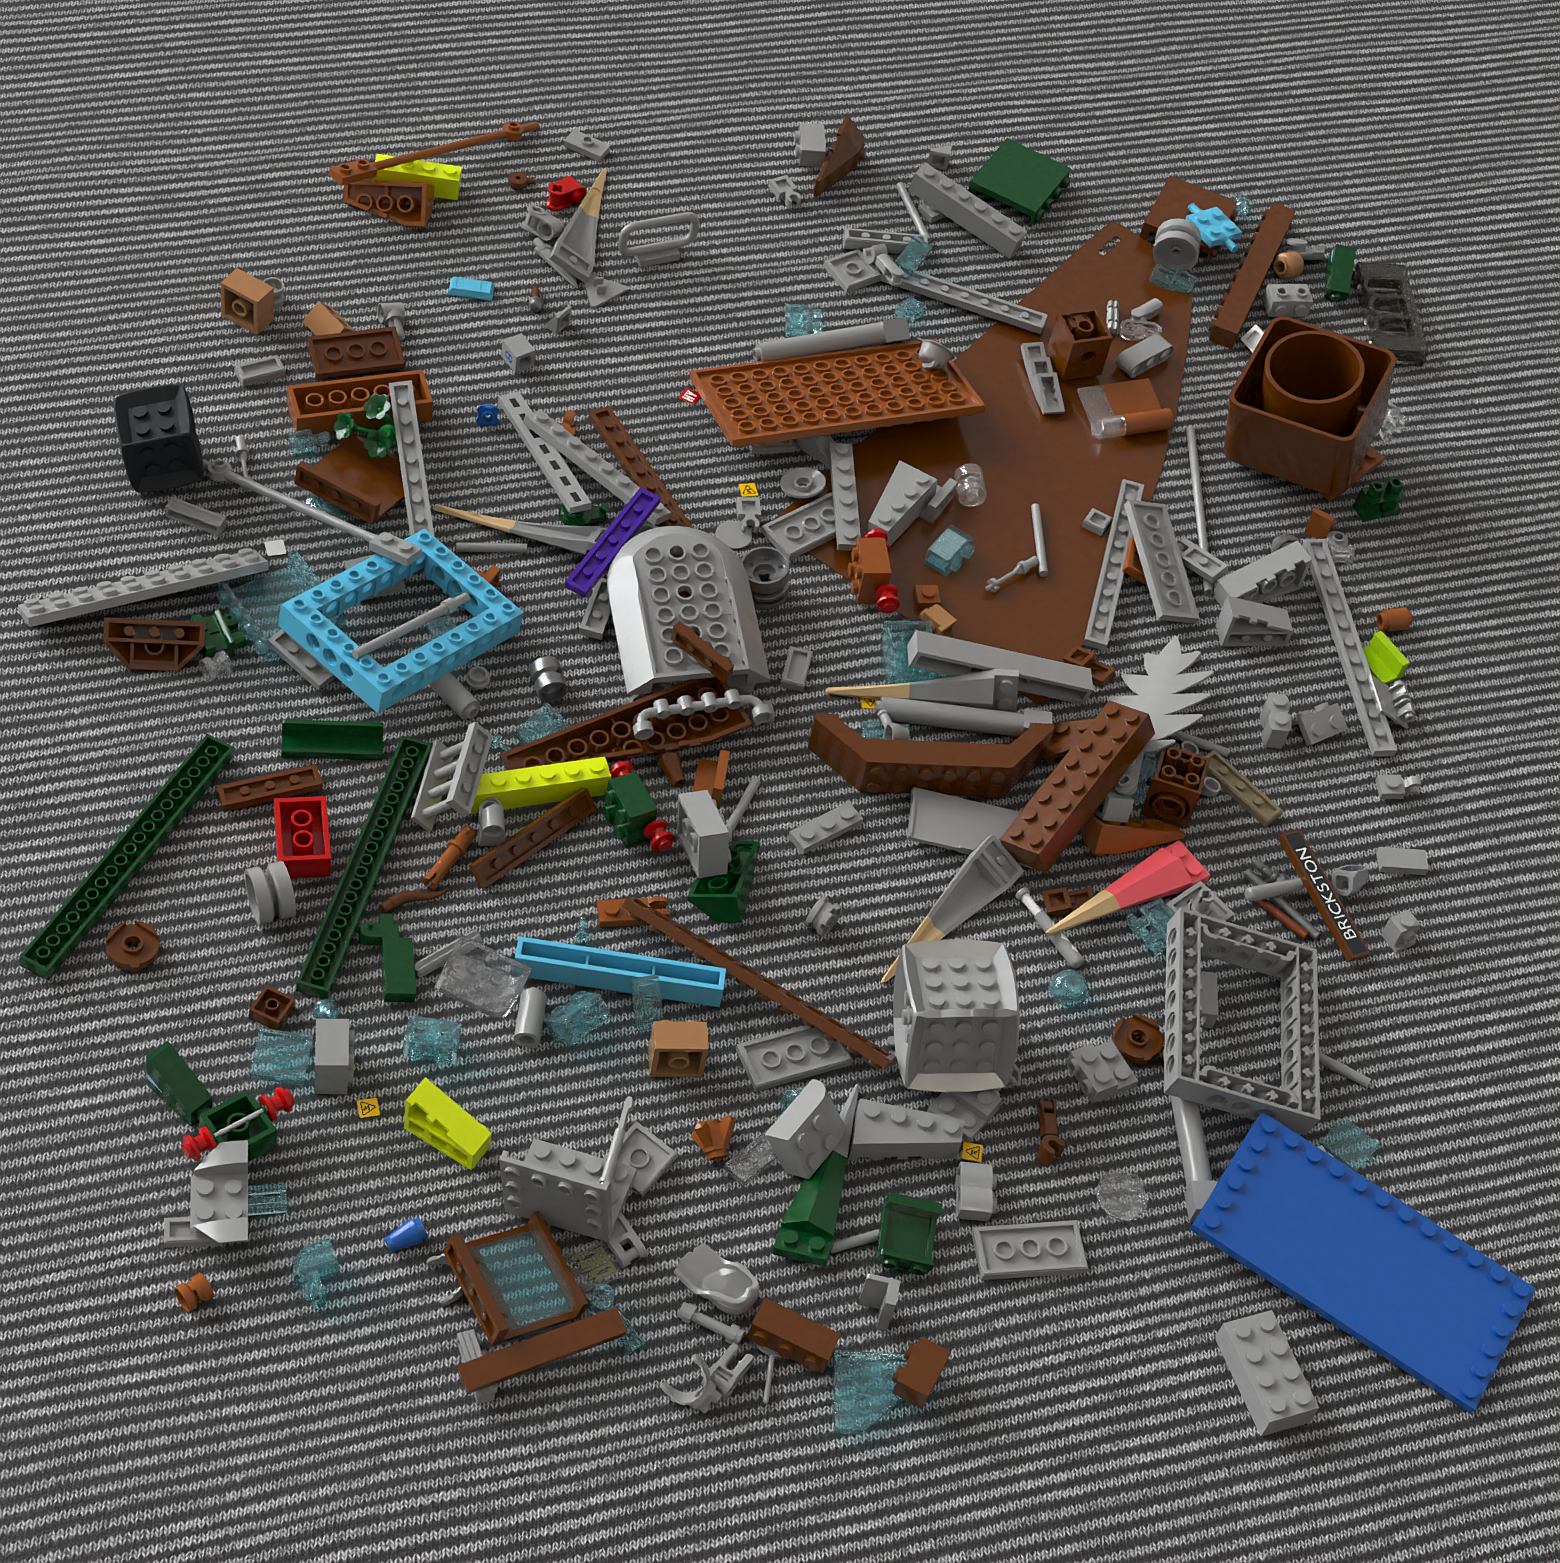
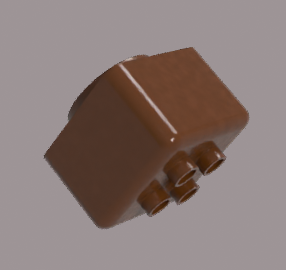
[1223,316,1396,496]

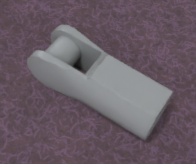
[1129,298,1163,327]

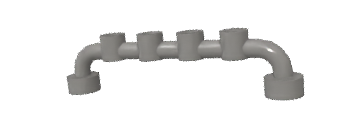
[633,689,773,740]

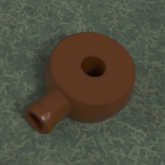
[508,172,535,190]

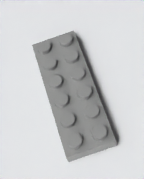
[1124,500,1200,624]

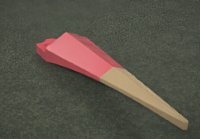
[1045,840,1210,937]

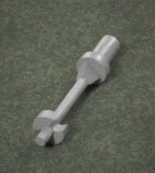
[235,436,254,492]
[985,556,1039,592]

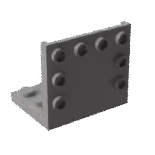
[499,1139,637,1242]

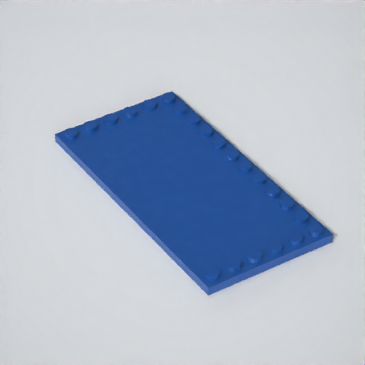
[1190,1111,1536,1414]

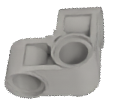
[478,797,505,846]

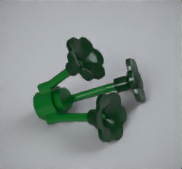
[334,394,397,458]

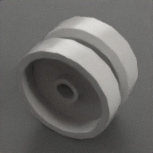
[1153,218,1202,273]
[244,861,296,925]

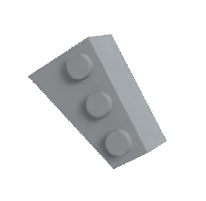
[1216,596,1293,646]

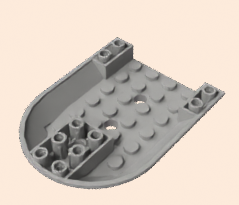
[607,526,770,696]

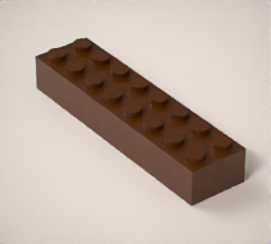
[999,700,1155,873]

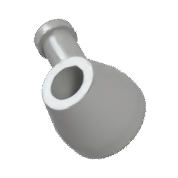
[877,709,909,740]

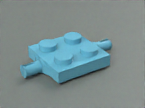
[1185,203,1242,253]

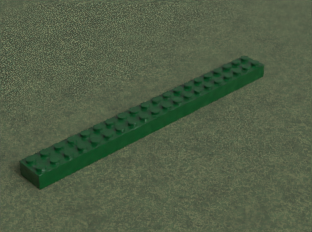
[19,734,234,981]
[296,736,432,1000]

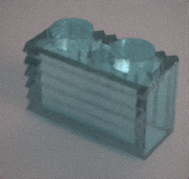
[924,525,974,577]

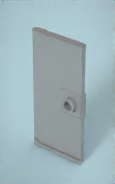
[907,787,1034,869]

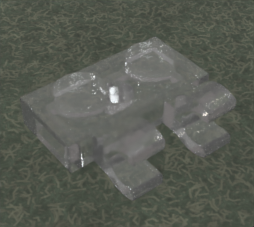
[1378,401,1409,443]

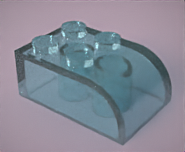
[881,621,939,685]

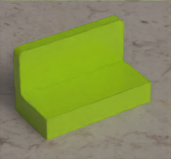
[1363,631,1410,684]

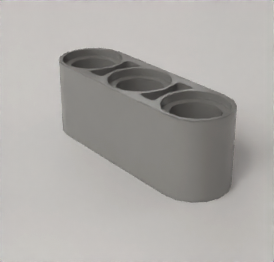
[1115,333,1174,378]

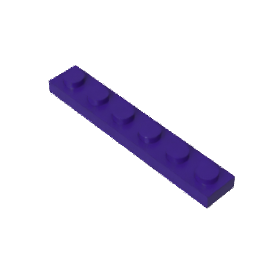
[565,487,660,598]

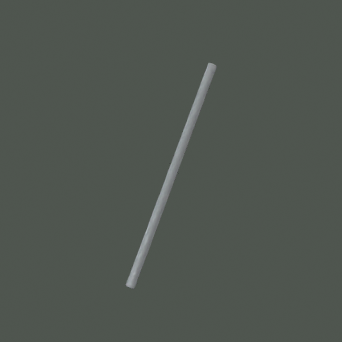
[1186,426,1213,595]

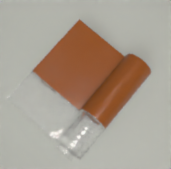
[1077,378,1174,440]

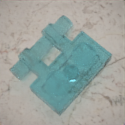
[1126,898,1174,956]

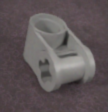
[521,205,564,241]

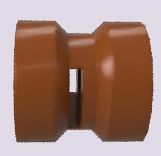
[174,1272,214,1312]

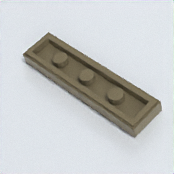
[1204,750,1283,827]

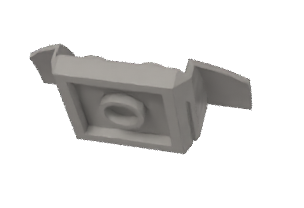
[190,1140,248,1244]

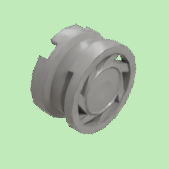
[805,896,842,937]

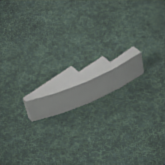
[1020,342,1065,415]

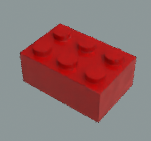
[274,796,331,879]

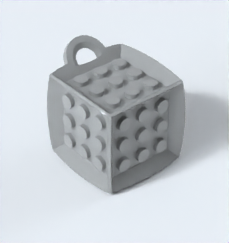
[893,939,1020,1092]

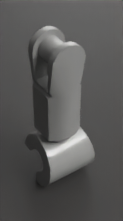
[863,244,904,286]

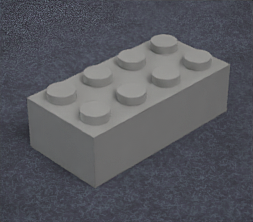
[1215,1310,1319,1436]

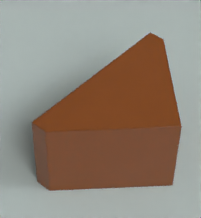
[1304,508,1339,539]

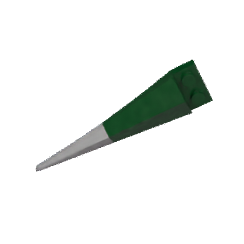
[773,1083,859,1267]

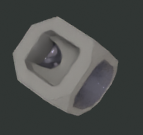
[1332,865,1369,896]

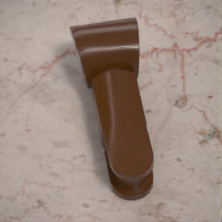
[1036,1098,1065,1167]

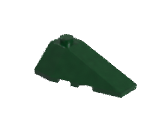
[687,841,760,924]

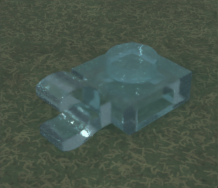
[894,296,927,323]
[287,428,330,457]

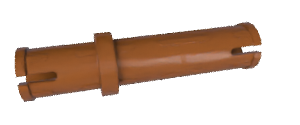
[422,825,477,890]

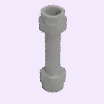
[677,1302,745,1345]

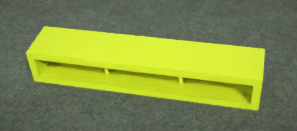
[471,757,611,814]

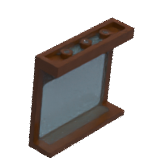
[443,1211,588,1346]

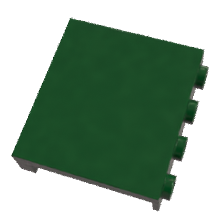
[968,138,1071,228]

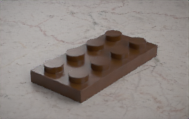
[306,326,405,379]

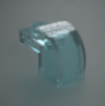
[293,1238,338,1310]

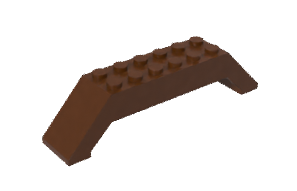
[807,713,1055,798]

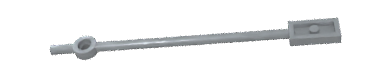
[203,459,422,567]

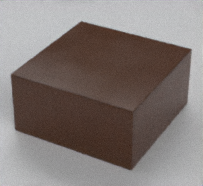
[249,985,296,1032]

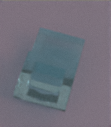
[1149,263,1197,293]

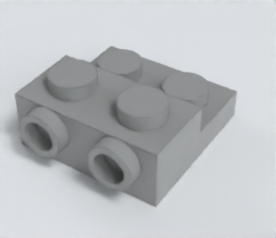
[1066,1040,1138,1103]
[927,1089,1002,1143]

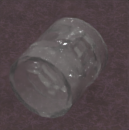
[954,464,987,507]

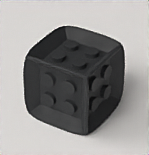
[114,385,204,493]

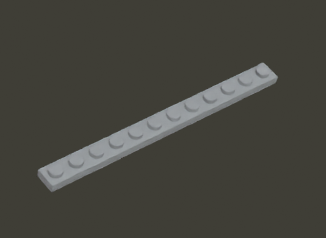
[1302,539,1397,757]

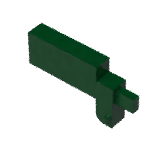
[358,914,417,1003]

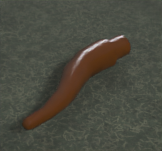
[379,888,448,913]

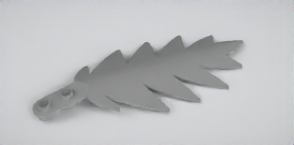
[1108,636,1214,796]

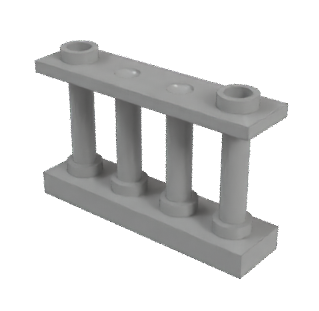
[411,722,493,832]

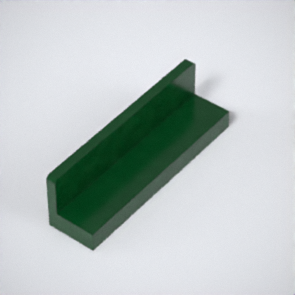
[281,719,384,761]

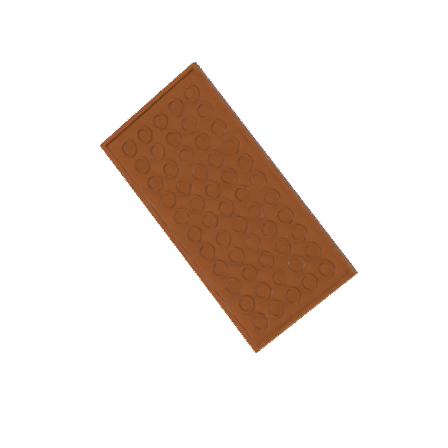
[690,339,985,448]

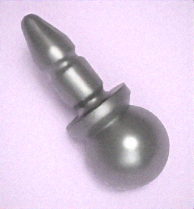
[1251,859,1290,883]

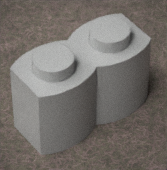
[1260,693,1292,749]
[956,1162,997,1222]

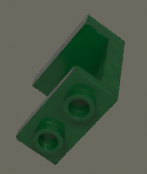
[874,1192,943,1275]

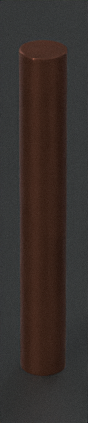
[1254,899,1309,940]

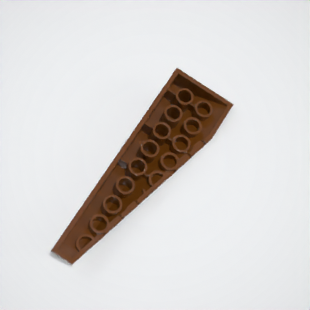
[499,677,753,770]

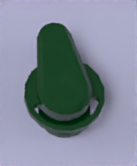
[558,502,608,526]

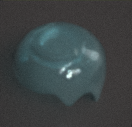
[1048,969,1089,1007]

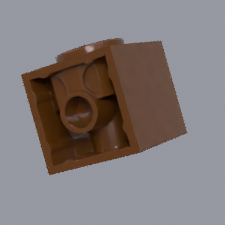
[1047,308,1113,381]
[1140,746,1210,829]

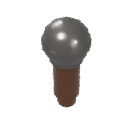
[529,286,544,312]

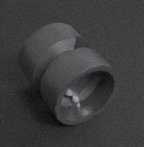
[529,656,568,703]

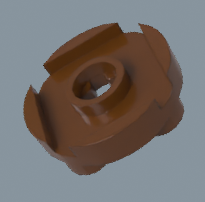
[106,921,160,974]
[1111,1015,1164,1066]

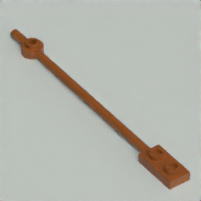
[329,121,539,186]

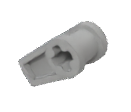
[701,1342,754,1400]

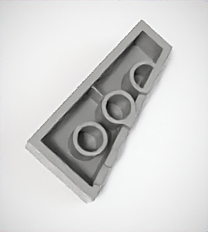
[1212,540,1313,608]

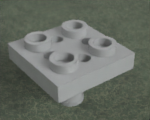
[1164,881,1235,922]

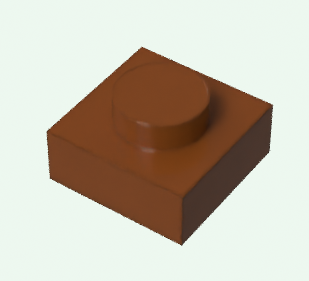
[913,585,941,609]

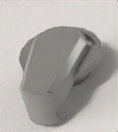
[1283,238,1326,260]

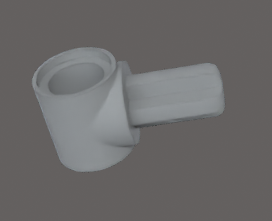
[377,302,405,342]

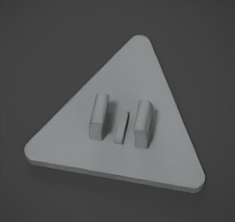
[584,275,628,309]

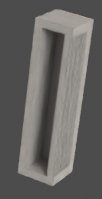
[165,497,226,537]
[456,1329,497,1404]

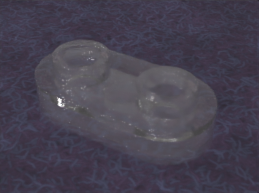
[1119,319,1162,341]

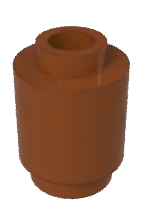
[1377,607,1413,632]

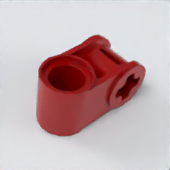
[546,176,587,211]

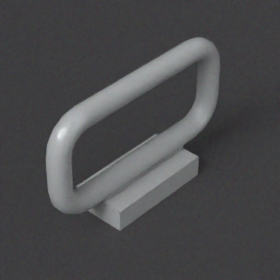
[618,212,699,267]

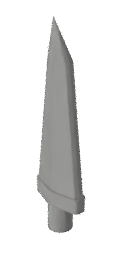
[533,237,577,288]

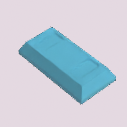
[448,277,495,301]

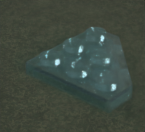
[833,1350,908,1435]

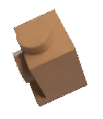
[919,604,957,637]

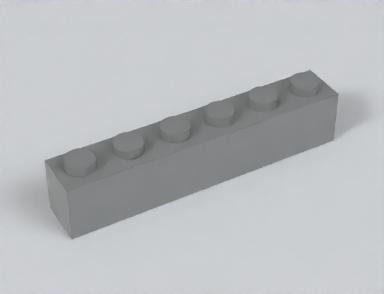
[908,162,1027,259]

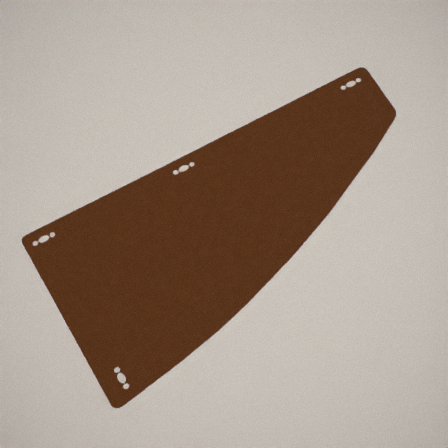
[774,222,1193,703]

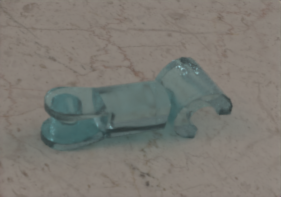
[589,1283,645,1356]

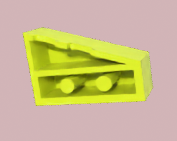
[404,1077,492,1170]

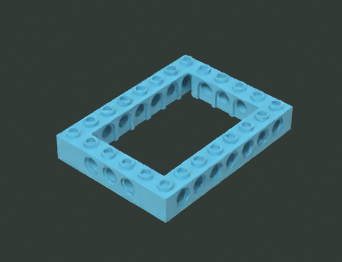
[278,529,524,713]

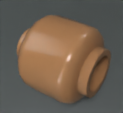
[1273,251,1304,279]

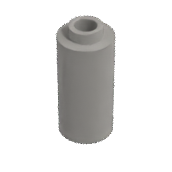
[430,673,480,720]
[513,987,547,1048]

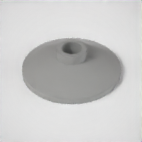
[780,467,826,498]

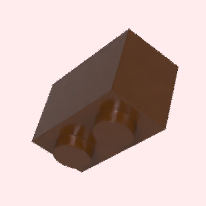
[892,1336,951,1409]

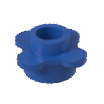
[476,404,500,427]

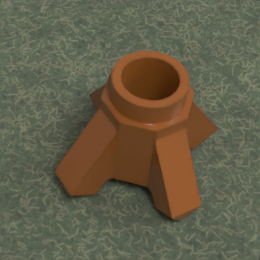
[692,1115,736,1161]

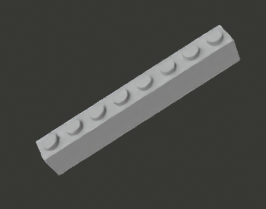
[907,630,1093,705]

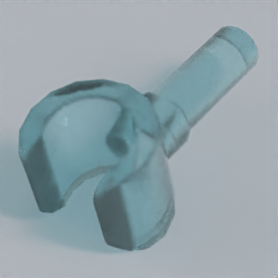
[573,917,590,947]

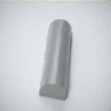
[843,228,929,256]

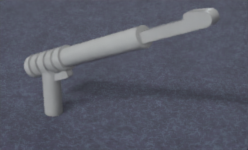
[595,1096,633,1187]

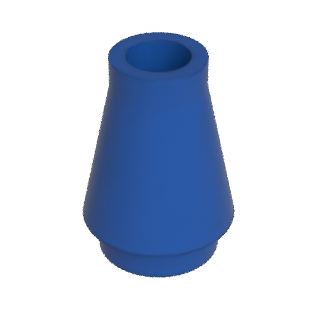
[384,1217,428,1253]

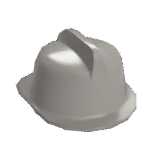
[917,338,955,370]

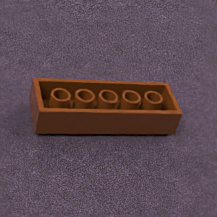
[287,370,433,438]

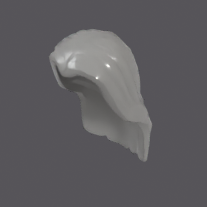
[674,1243,759,1315]

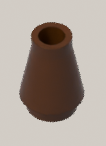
[657,749,686,787]

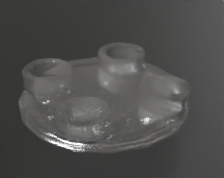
[1096,1172,1147,1221]

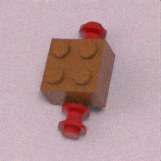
[848,529,900,614]

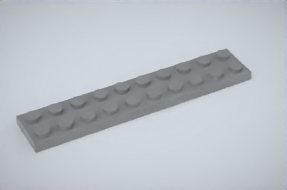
[18,548,269,627]

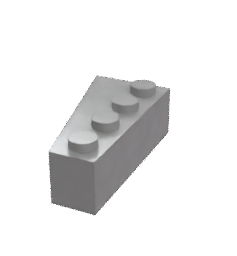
[868,460,937,546]
[848,1099,965,1160]

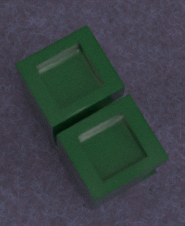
[1353,477,1406,522]
[191,609,246,665]

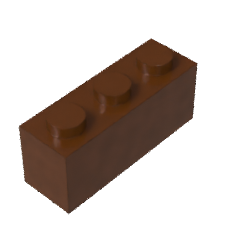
[746,1297,841,1374]

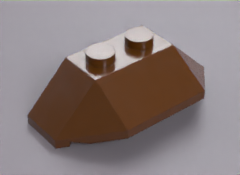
[103,617,205,672]

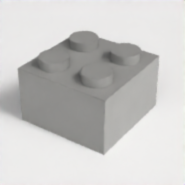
[314,1019,355,1094]

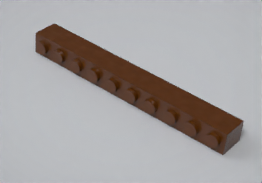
[1208,202,1296,349]

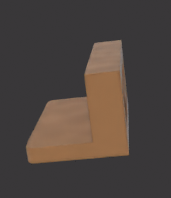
[303,301,355,336]

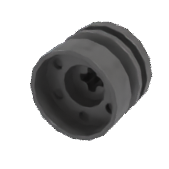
[741,547,789,610]

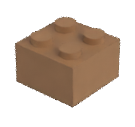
[221,268,274,335]
[648,1020,709,1078]

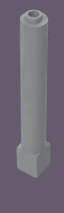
[753,317,910,362]
[874,696,1052,737]
[1162,1050,1217,1222]

